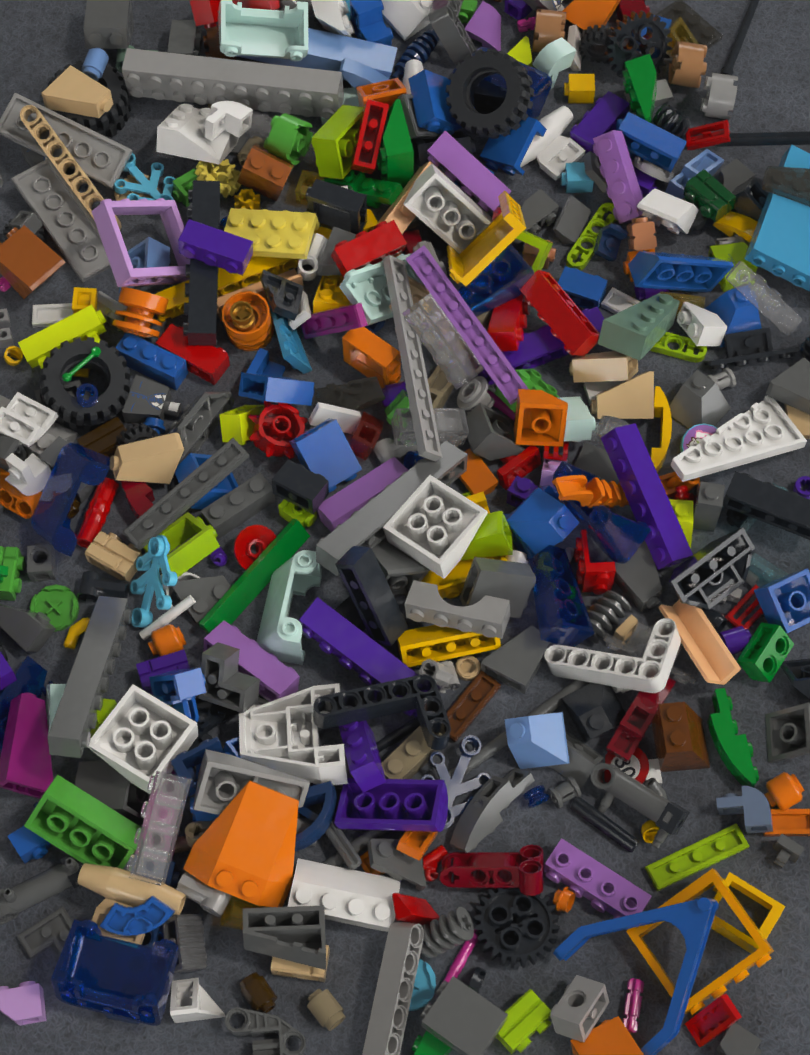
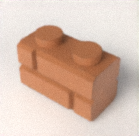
[626,217,657,251]

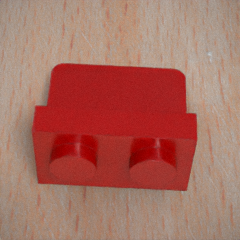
[574,529,616,595]

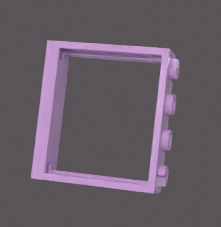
[91,198,190,287]

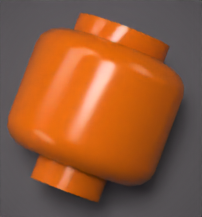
[148,624,187,657]
[764,772,804,811]

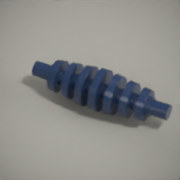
[391,29,439,80]

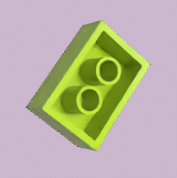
[312,105,364,179]

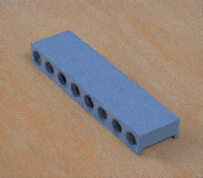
[237,28,397,81]

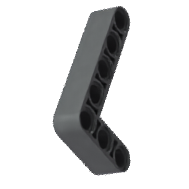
[428,0,476,65]

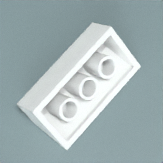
[381,0,434,41]
[404,163,492,254]
[288,858,401,932]

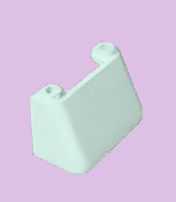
[218,0,308,61]
[257,550,322,665]

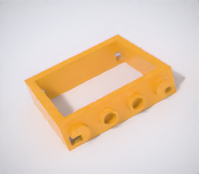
[626,868,774,1015]

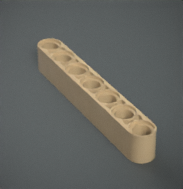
[20,105,121,230]

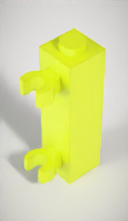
[18,305,107,369]

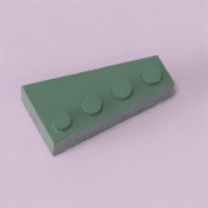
[598,293,680,361]

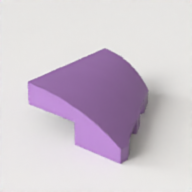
[465,1,501,52]

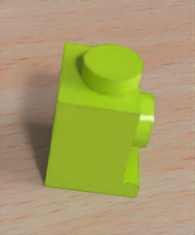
[278,499,317,528]

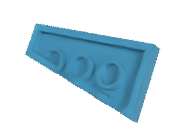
[267,299,312,374]

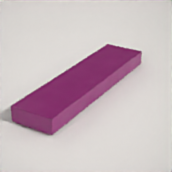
[301,303,368,339]

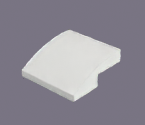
[0,392,58,447]

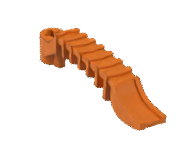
[552,472,700,508]

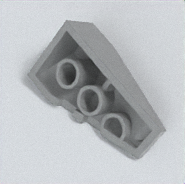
[193,749,310,815]

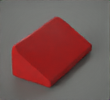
[392,893,439,925]

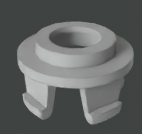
[457,376,496,414]

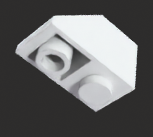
[677,302,727,346]

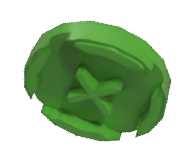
[30,585,80,632]

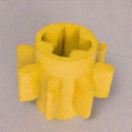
[234,189,261,210]

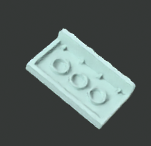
[339,253,423,326]

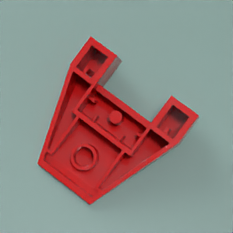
[190,0,280,29]

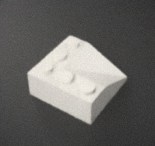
[156,104,239,165]
[383,475,488,579]
[88,684,198,796]

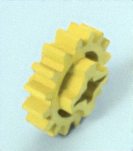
[195,159,242,198]

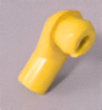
[63,618,90,649]

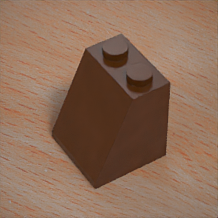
[652,702,710,772]

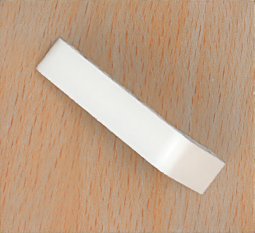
[544,618,681,693]

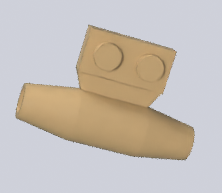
[78,863,186,950]

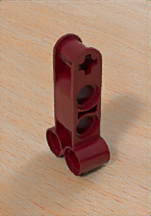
[440,844,544,896]

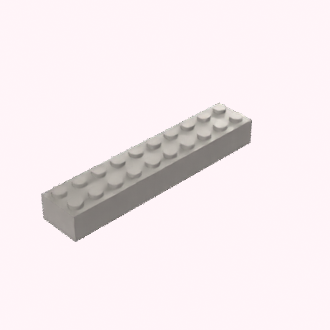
[122,48,344,119]

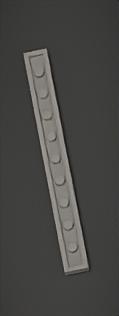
[383,255,442,462]

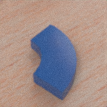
[100,896,175,936]

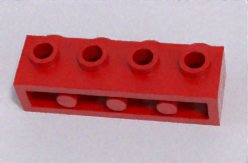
[520,270,600,357]

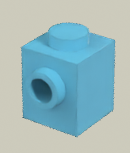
[561,162,594,193]

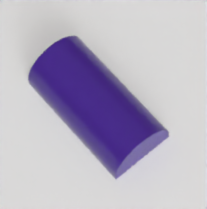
[334,778,448,832]

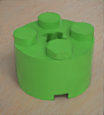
[264,113,313,165]

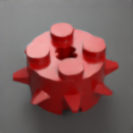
[248,401,308,459]

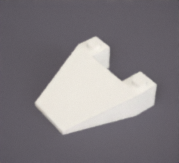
[239,683,348,785]

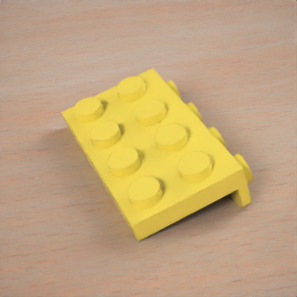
[224,208,320,259]

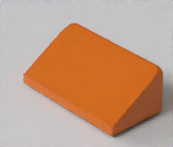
[459,449,498,495]

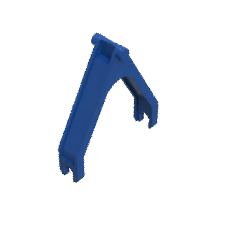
[553,897,719,1055]

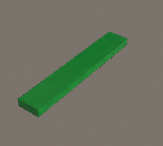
[199,518,310,634]

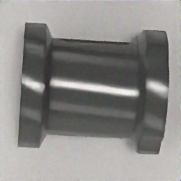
[547,776,581,809]

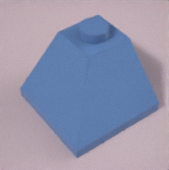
[119,237,170,293]
[504,712,570,769]

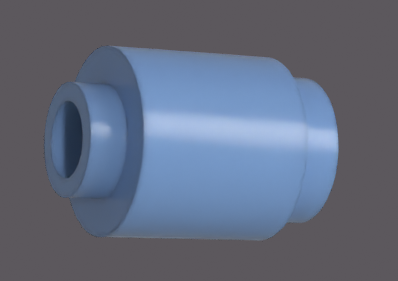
[81,48,109,81]

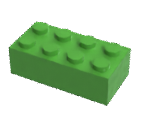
[24,774,145,869]

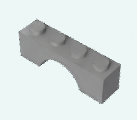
[405,580,511,639]

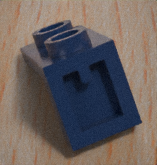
[170,737,223,796]

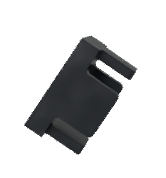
[473,75,507,114]

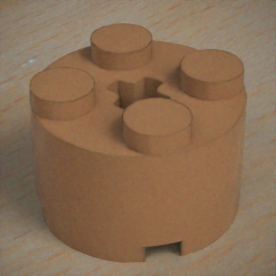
[532,9,566,53]
[668,41,707,88]

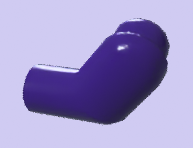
[208,546,228,567]

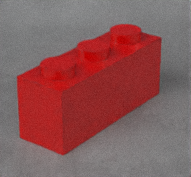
[350,99,389,174]
[331,220,407,278]
[487,293,530,352]
[155,323,230,385]

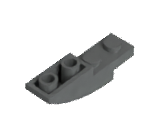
[450,768,535,853]

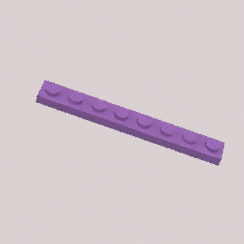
[406,245,528,405]

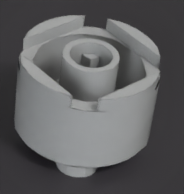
[700,73,738,120]

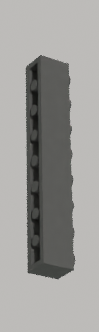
[316,440,468,577]
[48,596,132,758]

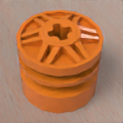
[112,287,169,338]
[222,291,274,351]

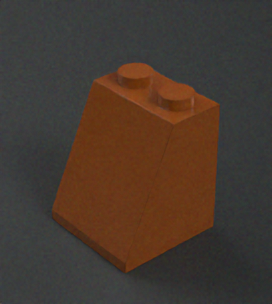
[237,143,294,201]
[0,225,66,299]

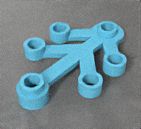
[114,153,175,201]
[130,535,178,628]

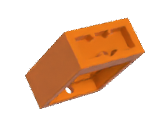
[342,327,401,388]

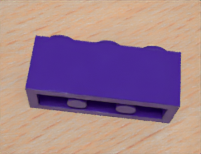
[570,91,630,154]
[178,219,253,276]
[339,720,386,793]

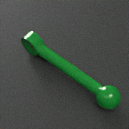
[62,347,101,382]

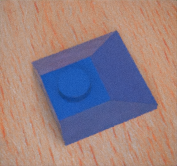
[704,285,762,348]
[506,488,580,557]

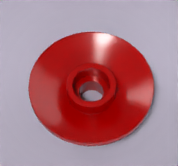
[234,525,276,570]

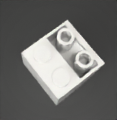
[311,0,354,37]
[637,188,699,235]

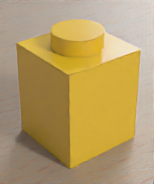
[564,74,595,104]

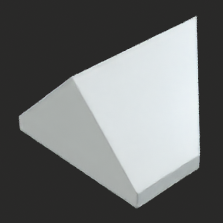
[170,978,226,1023]

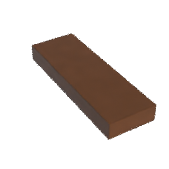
[447,670,501,743]

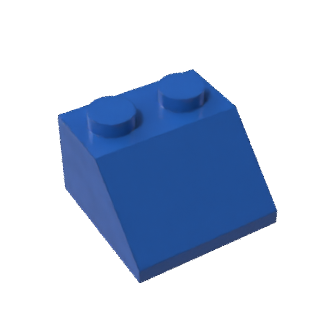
[175,453,238,509]
[754,568,810,634]

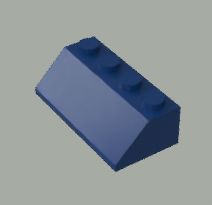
[628,251,734,292]

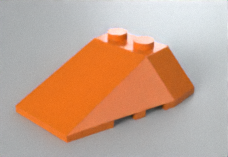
[183,780,299,907]

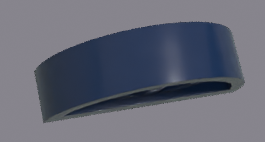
[295,781,337,851]

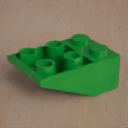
[622,54,657,123]

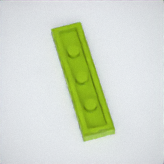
[645,823,749,892]

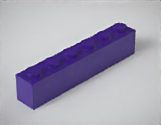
[473,307,604,385]
[601,423,693,570]
[299,597,427,717]

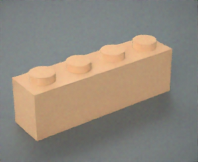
[372,161,446,234]

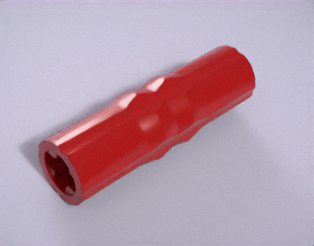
[75,477,119,548]

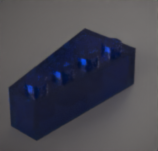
[529,545,595,647]

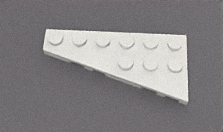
[671,395,807,482]

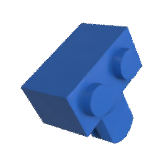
[149,667,206,722]

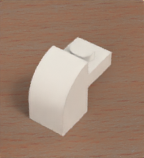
[204,101,253,141]
[5,453,55,496]

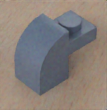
[716,786,773,834]

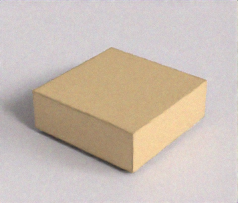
[613,614,638,645]

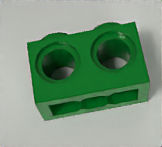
[737,623,794,683]

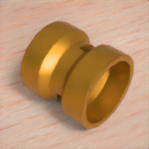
[230,301,256,332]

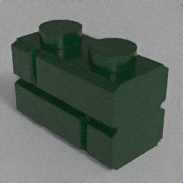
[683,169,736,222]

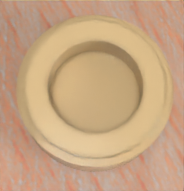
[456,655,481,681]

